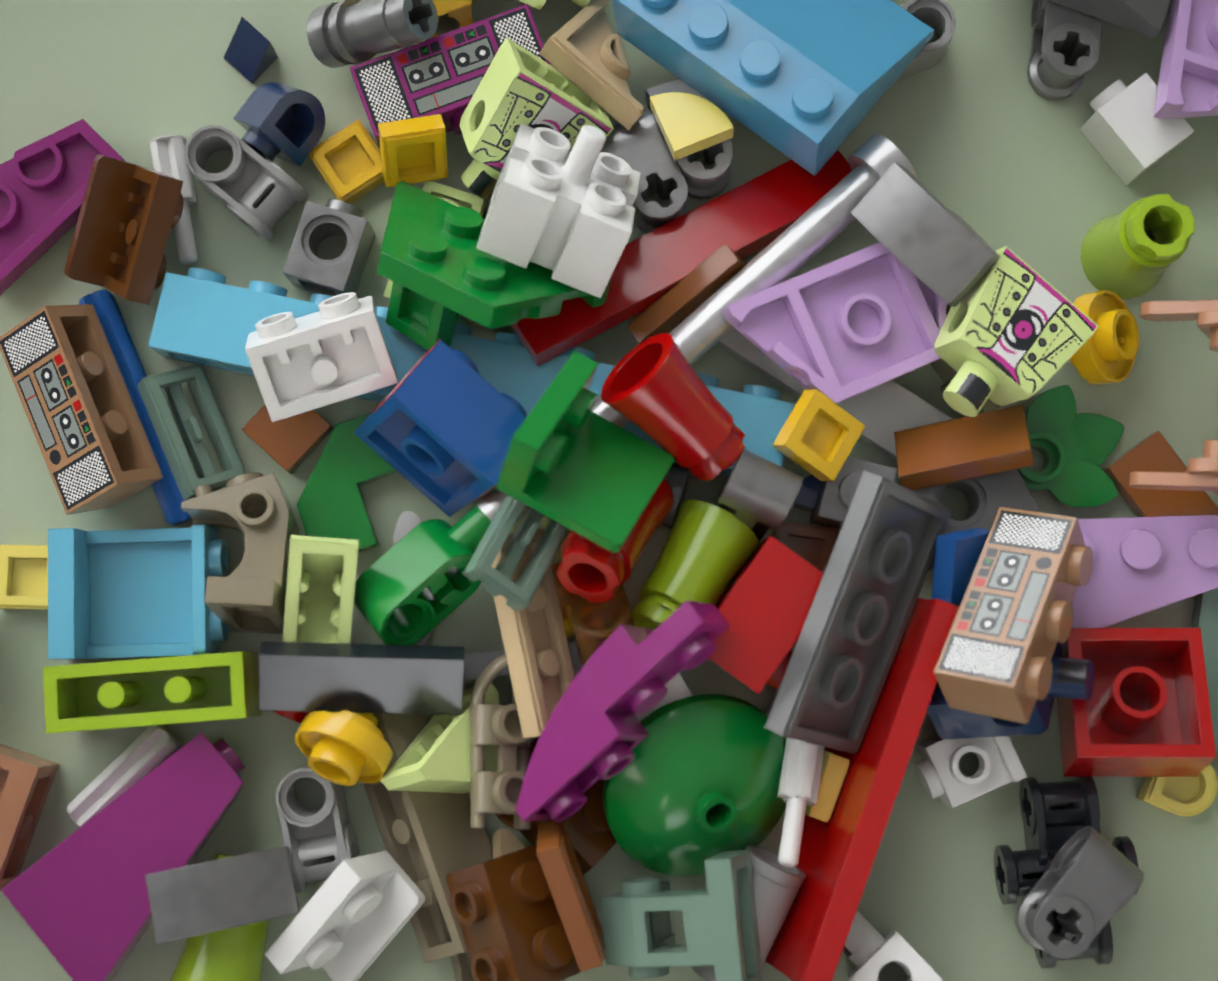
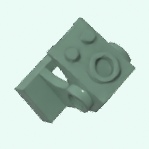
[600,850,763,981]

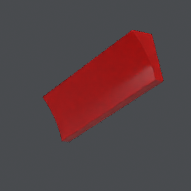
[765,598,959,981]

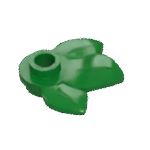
[1017,385,1124,508]

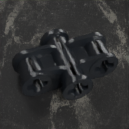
[994,777,1139,969]

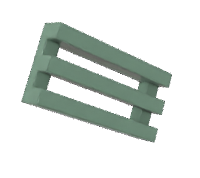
[137,363,246,501]
[463,495,569,611]

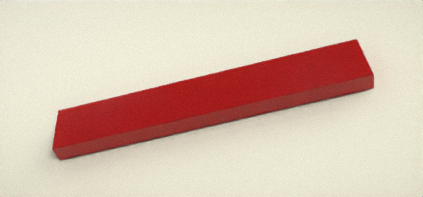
[511,150,852,366]

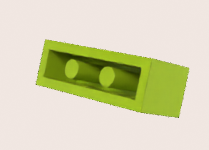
[43,651,262,734]

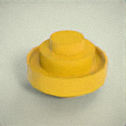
[1068,290,1140,385]
[295,710,393,786]

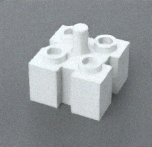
[476,123,641,298]

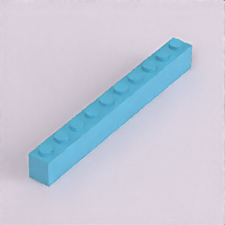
[148,268,795,476]

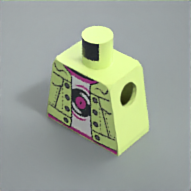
[459,38,614,200]
[934,246,1099,417]

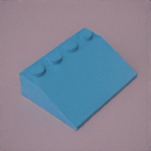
[612,0,934,176]

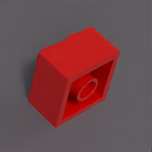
[709,536,824,694]
[1057,628,1216,777]

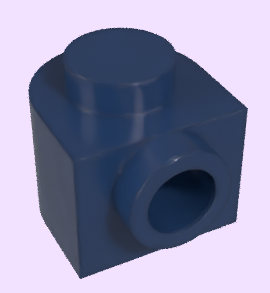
[233,82,325,166]

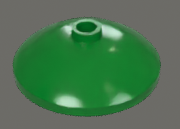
[602,694,786,876]

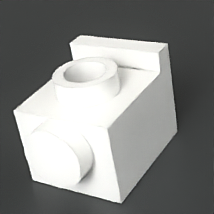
[915,735,1027,808]

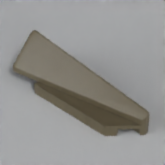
[363,713,493,981]

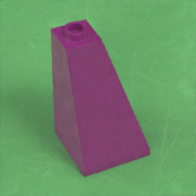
[1,732,245,981]

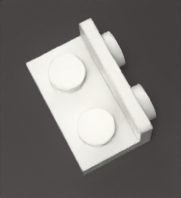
[245,292,398,422]
[265,851,425,981]

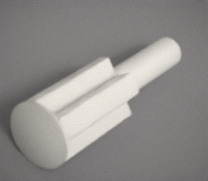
[149,135,198,265]
[777,737,825,867]

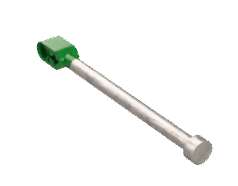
[354,134,917,645]

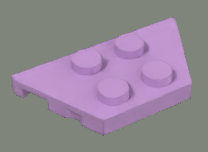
[1154,0,1218,119]
[721,242,948,404]

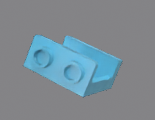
[48,524,229,660]

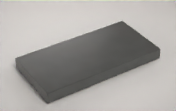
[764,471,951,754]

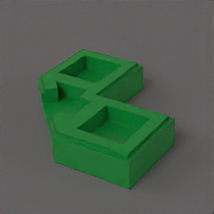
[296,412,398,552]

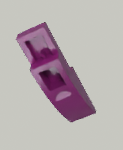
[516,600,730,823]

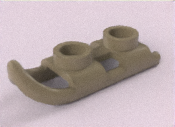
[470,654,531,830]

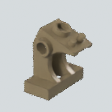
[181,472,300,634]

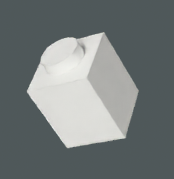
[1080,73,1194,186]

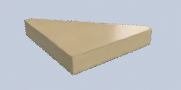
[539,0,644,131]

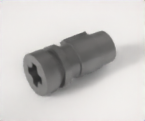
[307,0,438,68]

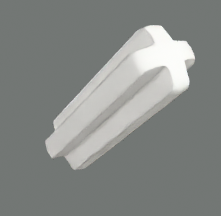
[66,725,180,827]

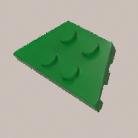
[377,181,612,329]

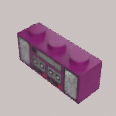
[350,4,551,147]

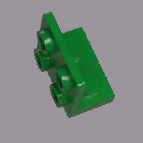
[496,351,674,553]

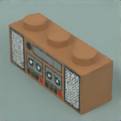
[0,304,163,515]
[934,507,1093,724]

